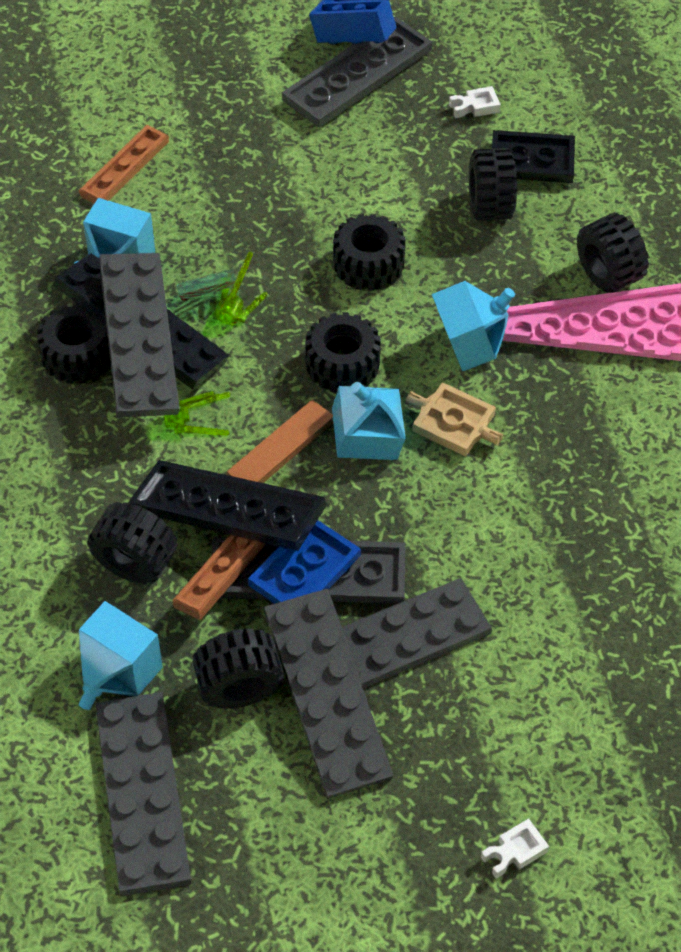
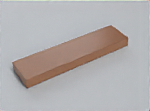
[79,125,169,204]
[227,399,333,483]
[172,535,267,620]

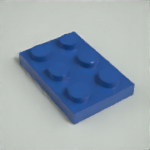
[248,520,361,604]

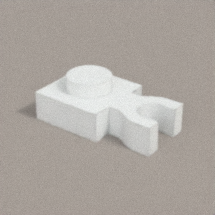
[449,86,501,118]
[481,819,549,879]

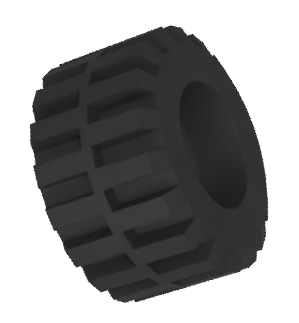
[469,148,517,221]
[576,212,649,293]
[333,214,406,291]
[37,303,111,384]
[305,312,381,393]
[87,502,178,584]
[192,629,284,709]

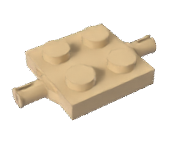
[406,382,503,457]

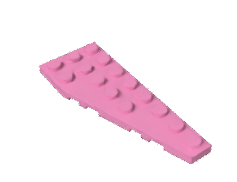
[502,283,681,361]

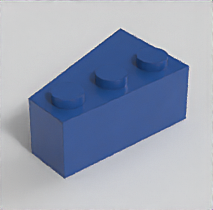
[309,0,397,45]

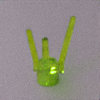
[215,251,268,326]
[164,391,231,436]

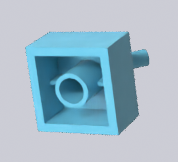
[74,198,155,264]
[432,281,515,371]
[332,382,406,460]
[79,601,163,710]

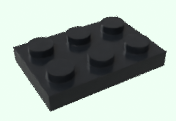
[492,130,575,183]

